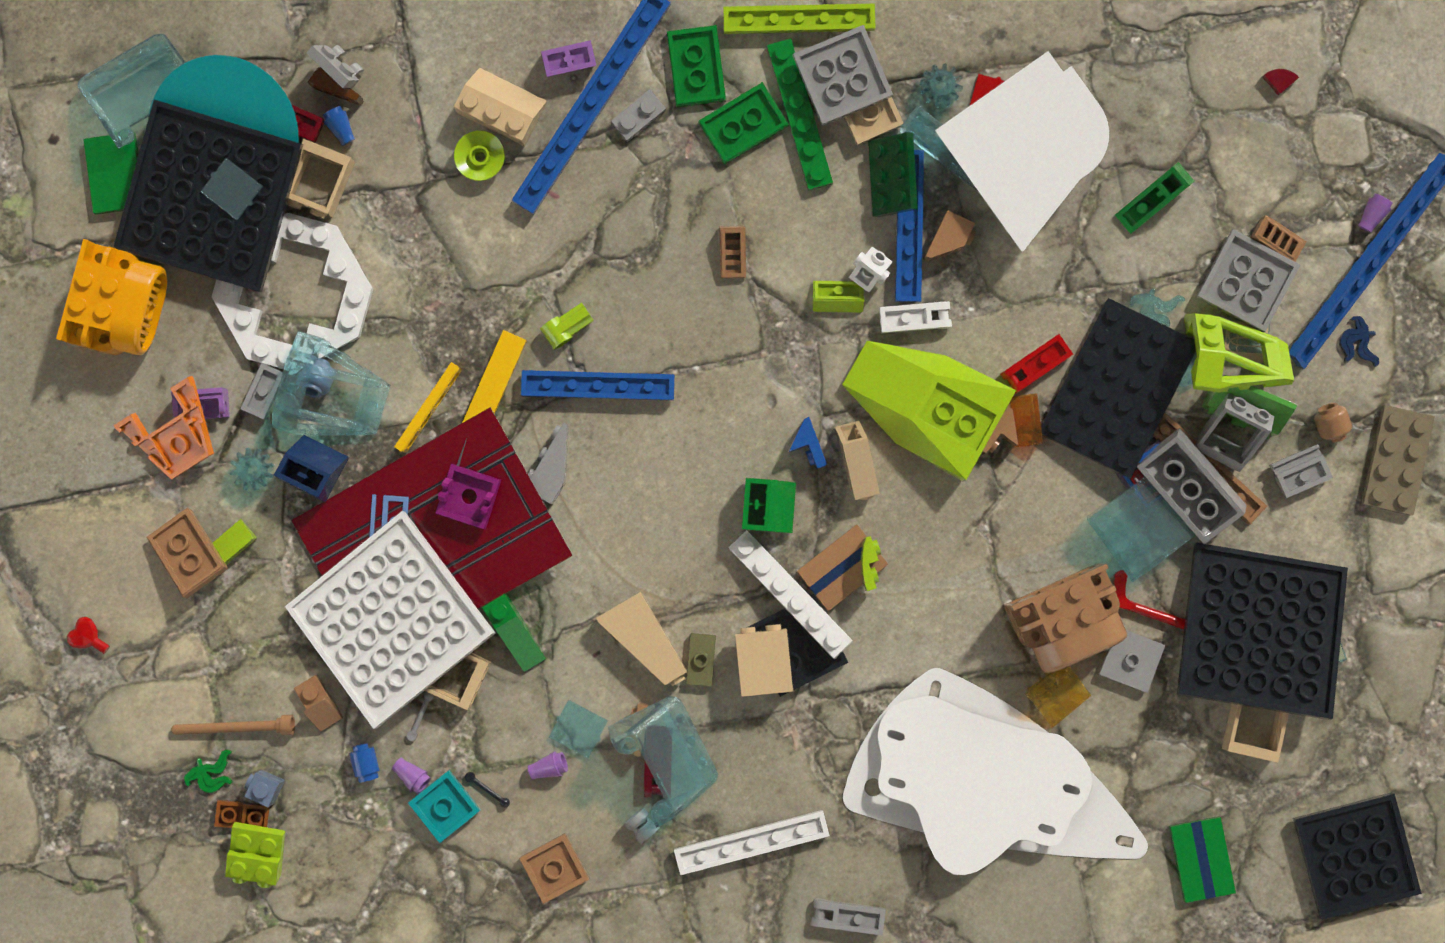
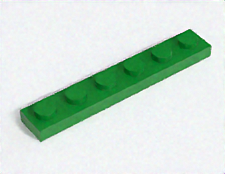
[767,38,833,191]

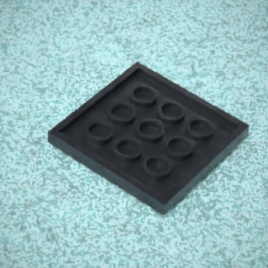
[1293,792,1422,920]

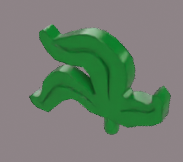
[184,749,232,793]

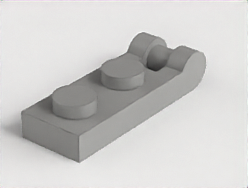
[811,899,886,936]

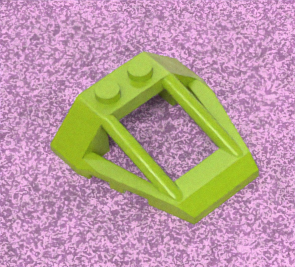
[1184,313,1294,393]

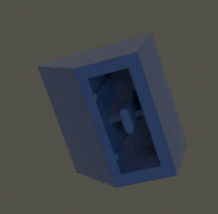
[274,435,349,502]

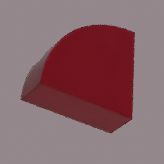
[1262,69,1299,95]

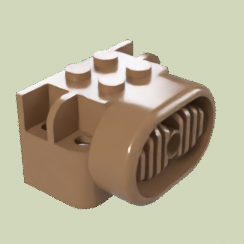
[1003,564,1127,673]

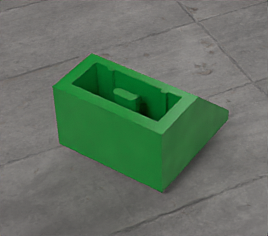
[742,478,796,533]

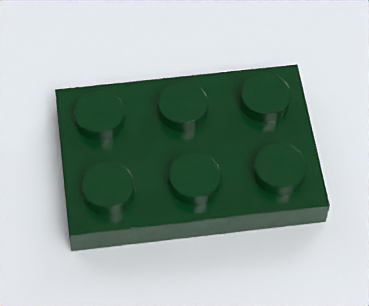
[868,132,918,217]

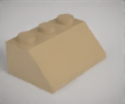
[454,68,547,147]

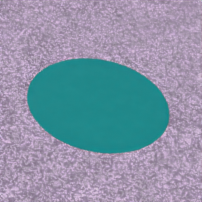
[148,55,299,143]

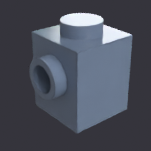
[244,770,285,807]

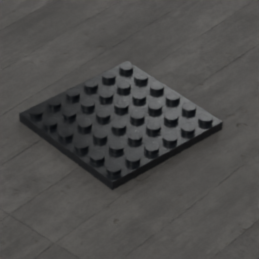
[113,100,304,292]
[1176,542,1348,720]

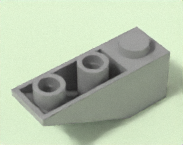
[528,423,569,505]

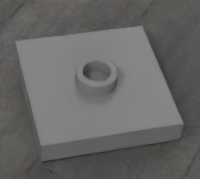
[1098,630,1165,693]

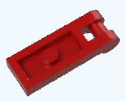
[1000,334,1074,395]

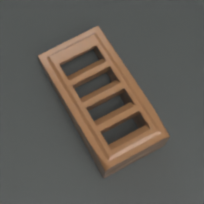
[1250,215,1307,262]
[719,225,746,279]

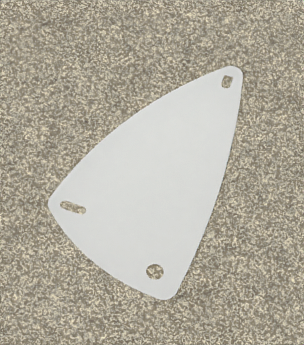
[843,668,1148,859]

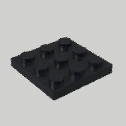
[746,594,849,697]

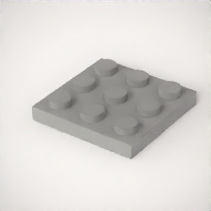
[793,25,893,126]
[1196,229,1300,332]

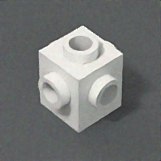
[849,247,892,292]

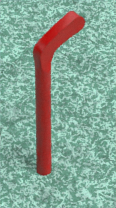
[1113,570,1185,629]

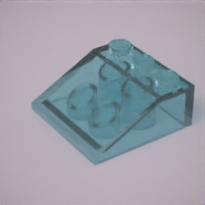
[1087,476,1196,582]

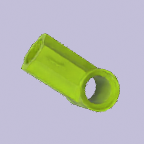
[540,302,594,350]

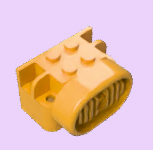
[56,239,167,356]

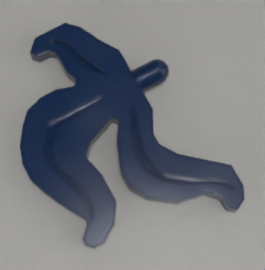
[1339,316,1379,367]

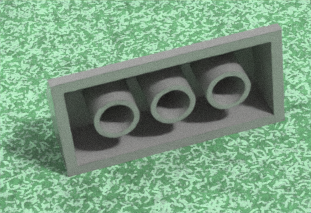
[1137,428,1247,544]

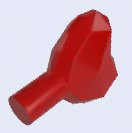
[66,617,110,654]

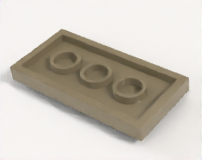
[1361,405,1435,516]

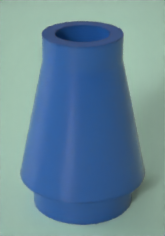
[323,106,355,146]

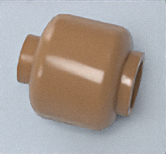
[1314,403,1352,443]

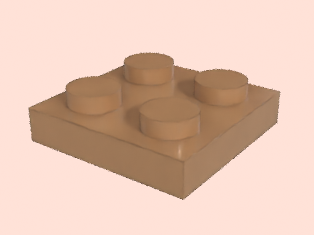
[519,833,589,904]

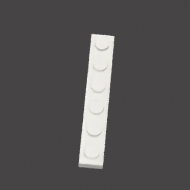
[728,530,853,659]
[674,810,830,875]

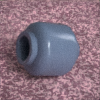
[298,358,335,398]

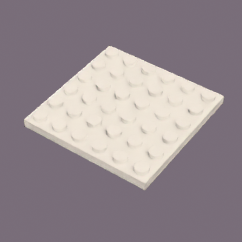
[285,511,495,729]

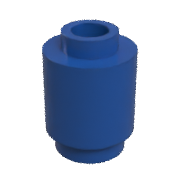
[349,743,380,783]

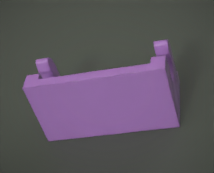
[541,40,596,77]
[171,387,230,419]

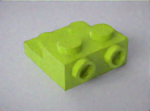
[225,822,285,888]

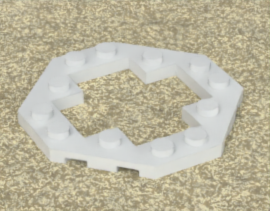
[212,213,373,373]

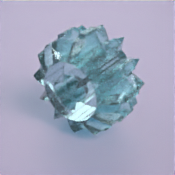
[920,63,963,108]
[230,448,274,491]

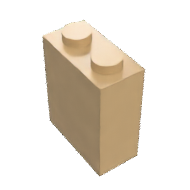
[735,624,793,697]

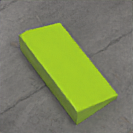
[813,281,864,313]
[213,519,257,565]

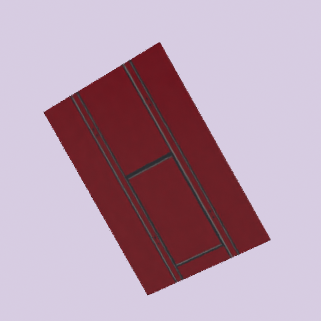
[291,407,573,609]

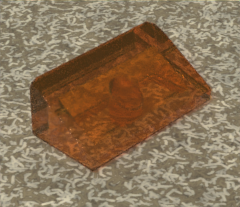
[1010,393,1043,448]

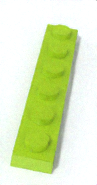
[723,3,876,34]

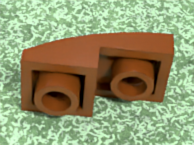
[214,800,270,828]

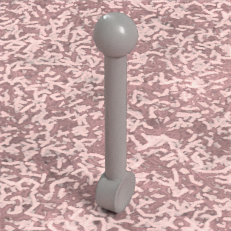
[406,692,434,741]

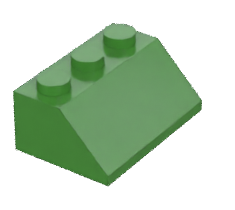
[1202,375,1297,439]

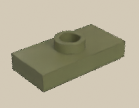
[686,633,716,686]

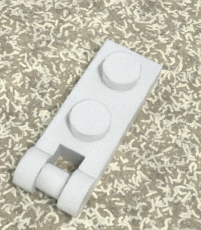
[879,302,952,334]

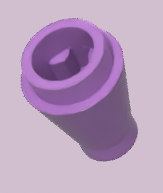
[1358,193,1393,233]
[528,751,568,780]
[392,757,431,794]

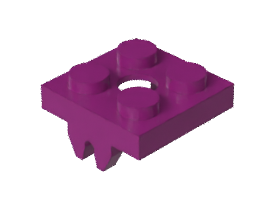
[436,464,501,529]

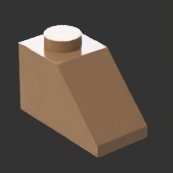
[923,210,976,262]

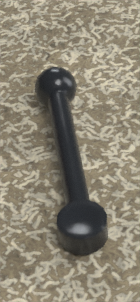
[465,772,510,808]

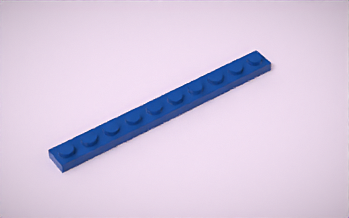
[512,0,671,215]
[1289,153,1445,369]

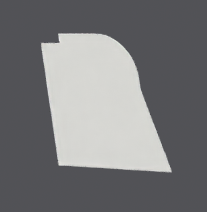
[935,51,1109,252]

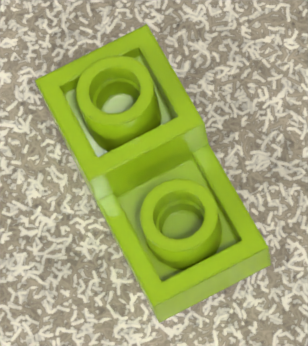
[861,536,881,591]

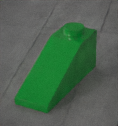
[1115,162,1195,234]
[482,593,546,672]

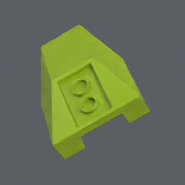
[842,341,1016,481]

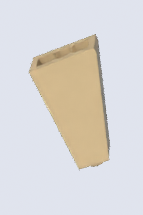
[596,592,687,686]

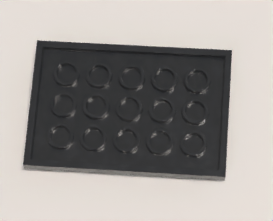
[1038,298,1196,479]

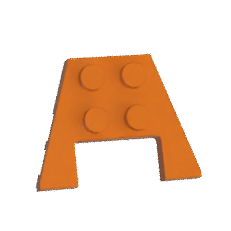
[114,376,214,480]

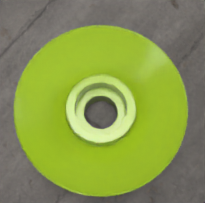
[454,130,505,181]

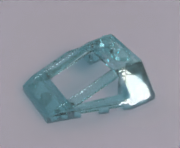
[272,331,391,436]

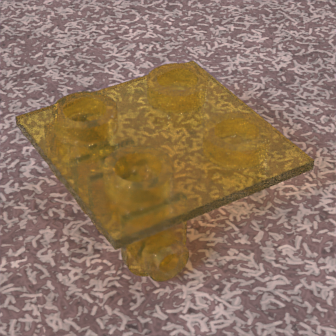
[1024,666,1091,728]

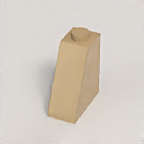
[835,421,880,500]

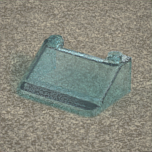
[77,34,186,149]
[608,696,718,828]

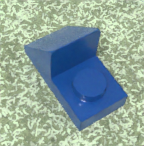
[789,417,827,469]

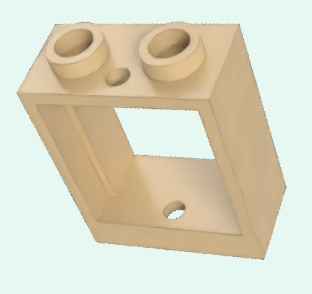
[287,139,355,219]
[424,653,491,710]
[1222,704,1289,763]

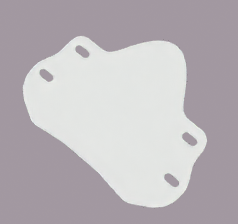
[878,696,1092,875]

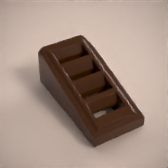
[308,67,364,105]

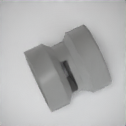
[624,807,660,844]

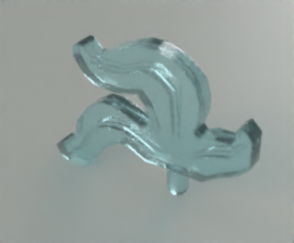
[1130,288,1185,327]

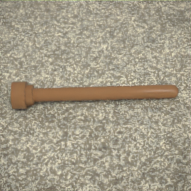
[171,714,295,735]

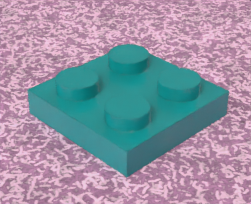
[408,770,481,843]

